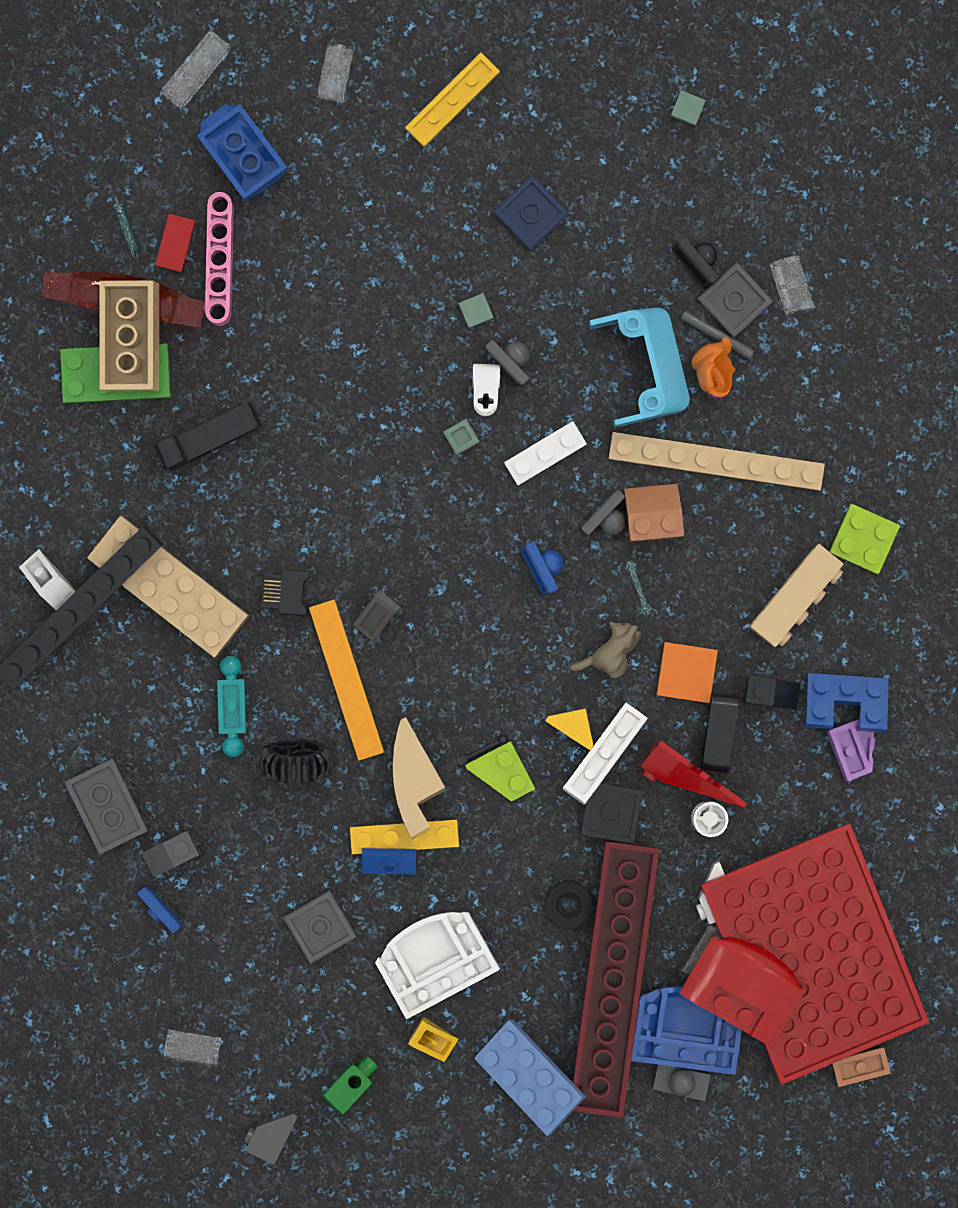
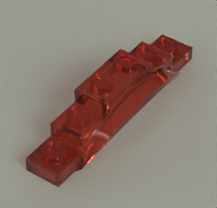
[41,271,206,329]

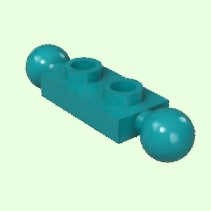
[217,656,246,757]

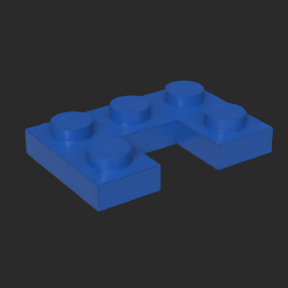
[805,673,888,733]

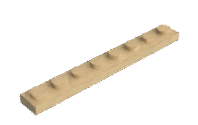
[609,432,825,491]

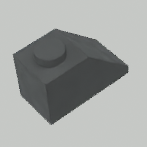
[141,830,201,877]
[244,1110,299,1165]

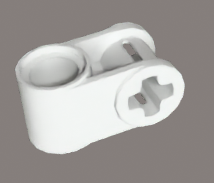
[473,364,500,416]

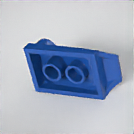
[197,104,288,201]

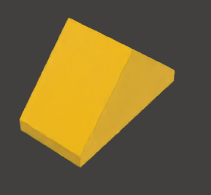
[545,708,593,751]
[408,1017,459,1062]

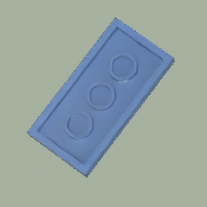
[474,1019,586,1136]

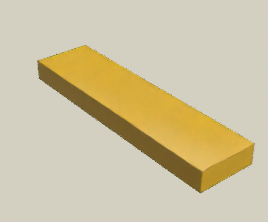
[405,53,500,147]

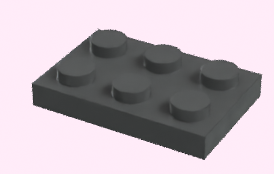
[64,758,149,855]

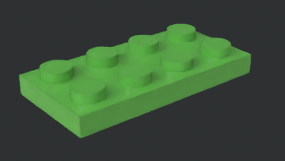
[60,344,171,403]

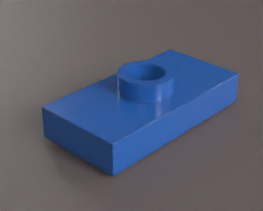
[362,848,416,875]
[137,886,183,933]

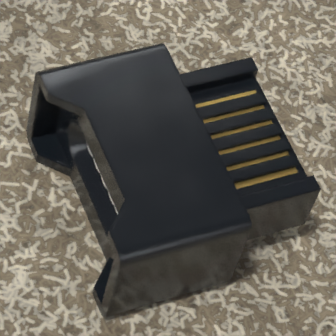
[261,569,310,617]

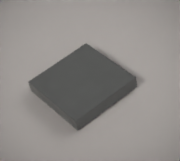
[697,263,773,338]
[283,890,357,964]

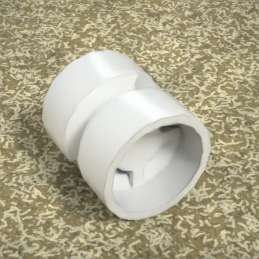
[691,800,728,837]

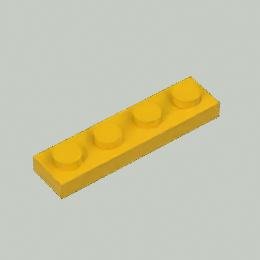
[350,819,459,854]

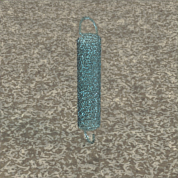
[112,195,139,260]

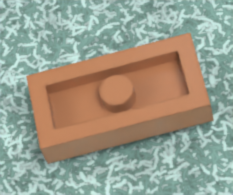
[832,1046,891,1087]

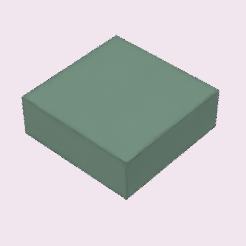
[671,90,706,126]
[459,293,493,328]
[443,419,479,455]

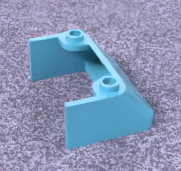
[589,308,690,428]

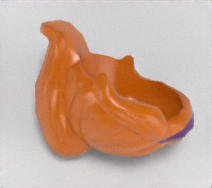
[691,336,736,400]

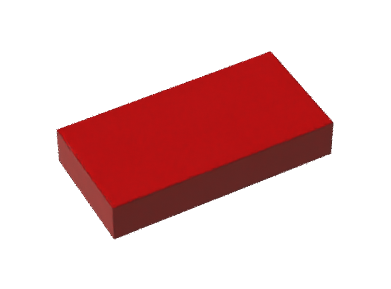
[155,214,195,273]

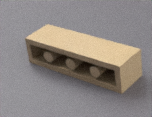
[749,544,844,647]

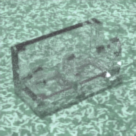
[770,255,815,316]
[163,1030,222,1068]

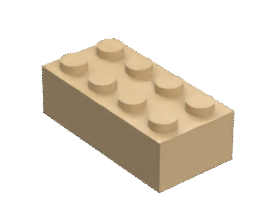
[100,281,159,392]

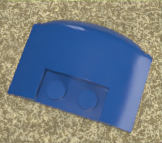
[631,986,742,1075]

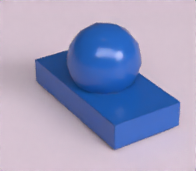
[520,541,563,596]

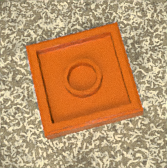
[656,642,718,703]

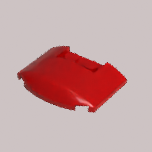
[679,936,805,1047]

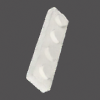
[563,703,648,805]

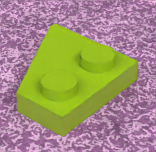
[465,741,535,801]

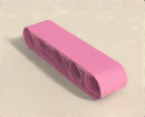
[205,192,234,326]

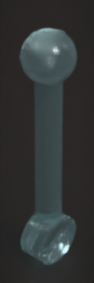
[625,561,652,614]

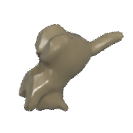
[570,621,641,678]

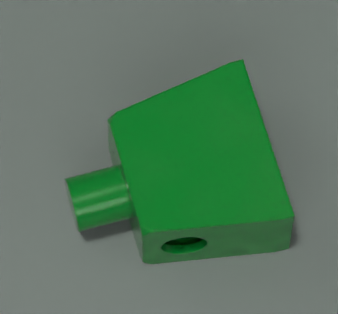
[320,1056,378,1114]

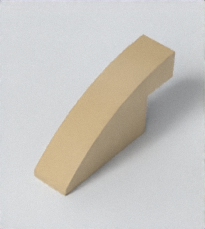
[393,717,445,840]

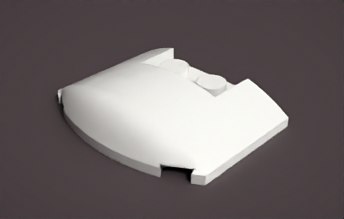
[375,912,500,1019]

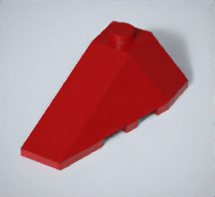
[640,740,747,808]

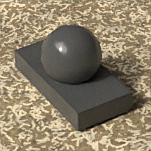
[486,339,530,387]
[581,490,626,536]
[353,590,400,642]
[652,1064,711,1101]

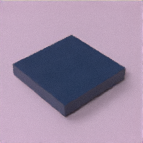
[493,175,569,251]

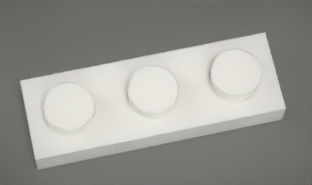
[504,421,587,486]

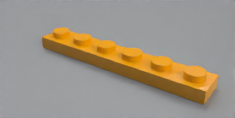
[309,599,384,761]

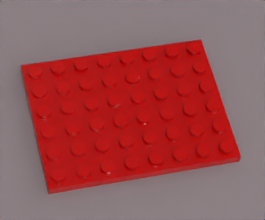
[700,823,929,1085]

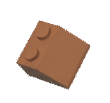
[624,484,684,542]

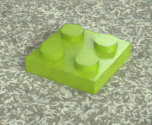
[829,504,900,575]

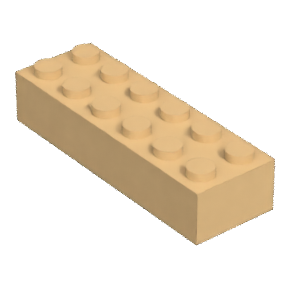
[87,516,250,658]

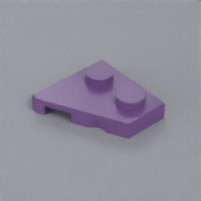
[826,719,875,782]

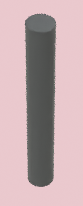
[681,310,755,360]

